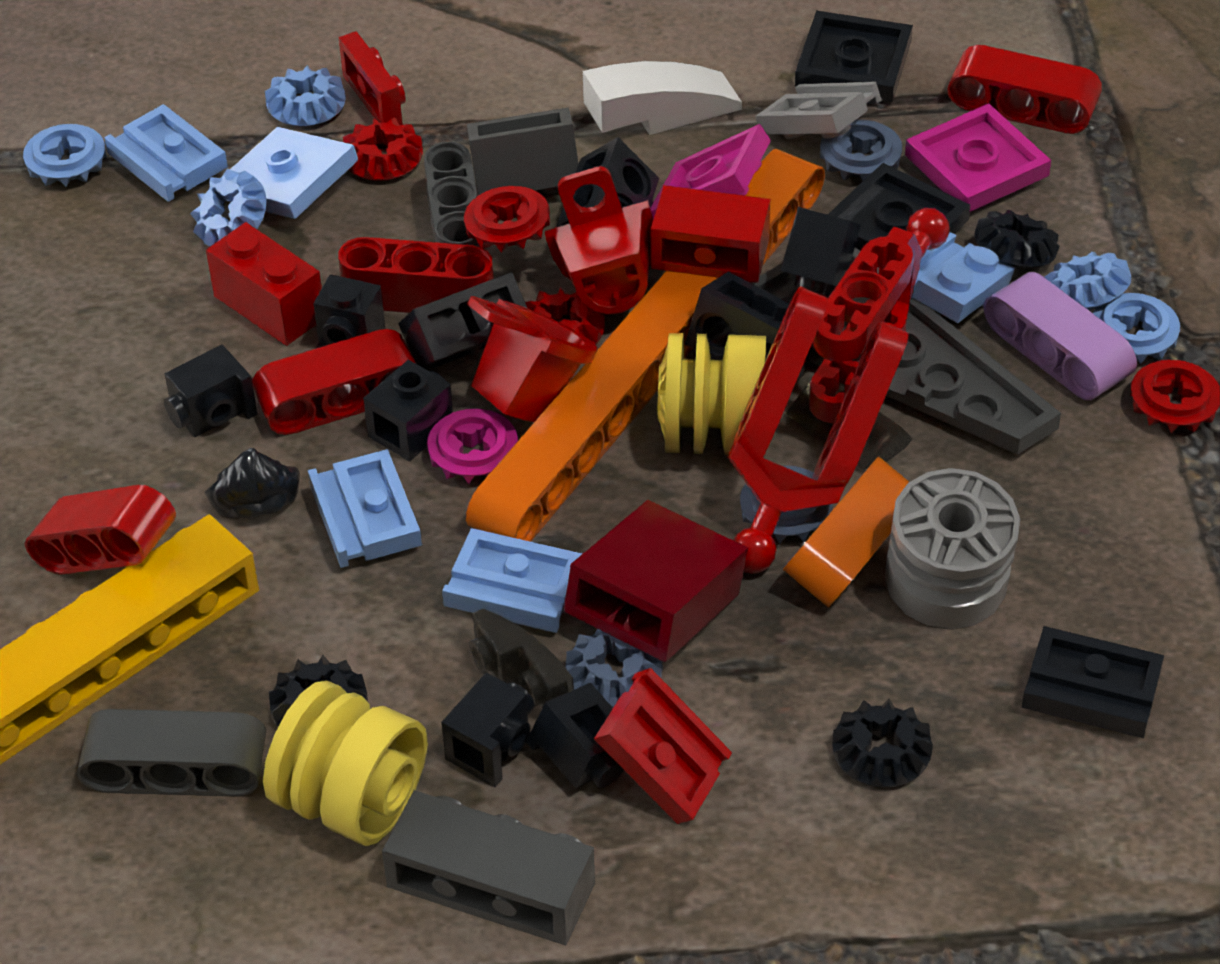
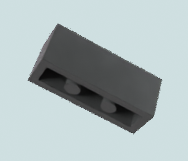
[382,790,595,946]

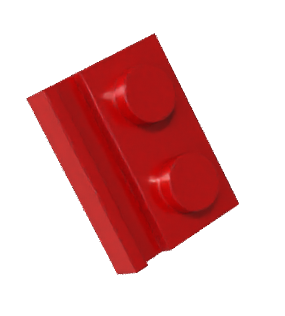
[594,668,732,824]

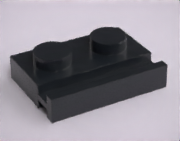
[1021,626,1164,738]

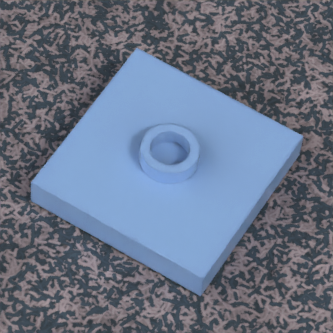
[221,127,358,219]

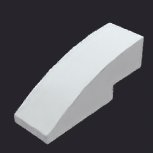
[583,61,742,135]

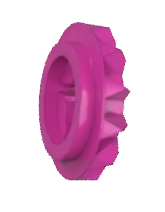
[427,409,518,484]

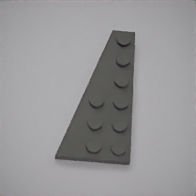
[726,248,1061,455]

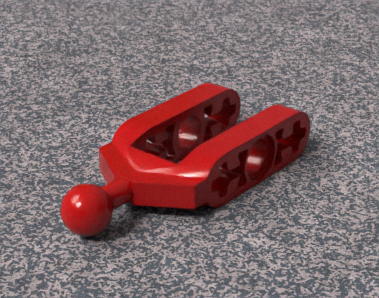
[809,208,950,423]
[728,286,909,574]

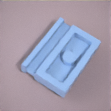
[104,104,228,202]
[912,232,1015,323]
[307,449,422,568]
[442,528,582,633]

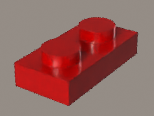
[338,31,406,126]

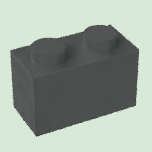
[467,107,579,195]

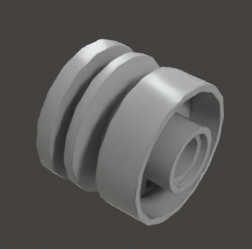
[884,468,1020,629]

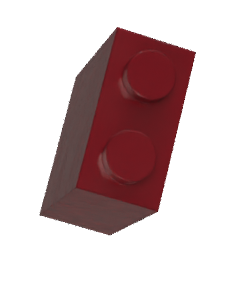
[564,500,748,663]

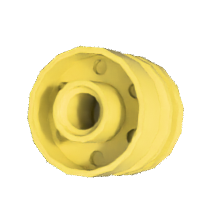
[657,333,766,455]
[263,681,428,846]

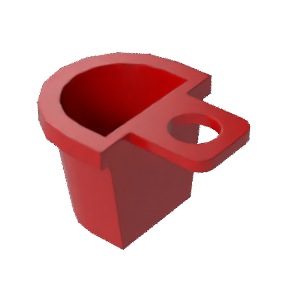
[545,166,654,314]
[467,296,598,422]

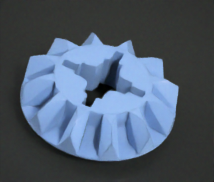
[265,65,346,126]
[23,124,107,187]
[190,168,266,247]
[1044,251,1131,310]
[1093,293,1180,364]

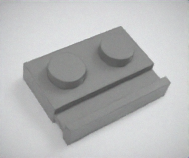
[755,82,882,139]

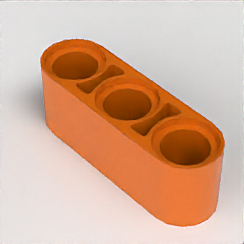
[783,456,909,608]

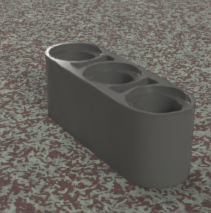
[424,142,484,249]
[77,709,267,797]

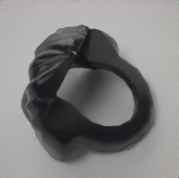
[205,448,300,519]

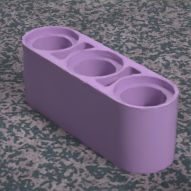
[983,272,1137,401]

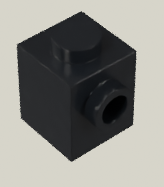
[780,207,861,294]
[363,360,453,462]

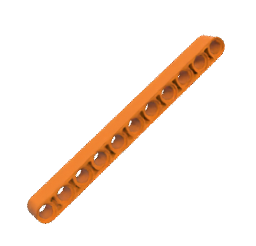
[466,149,825,542]

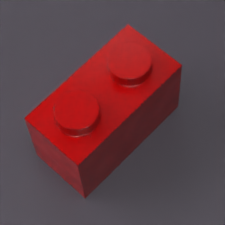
[651,185,771,283]
[206,222,322,346]

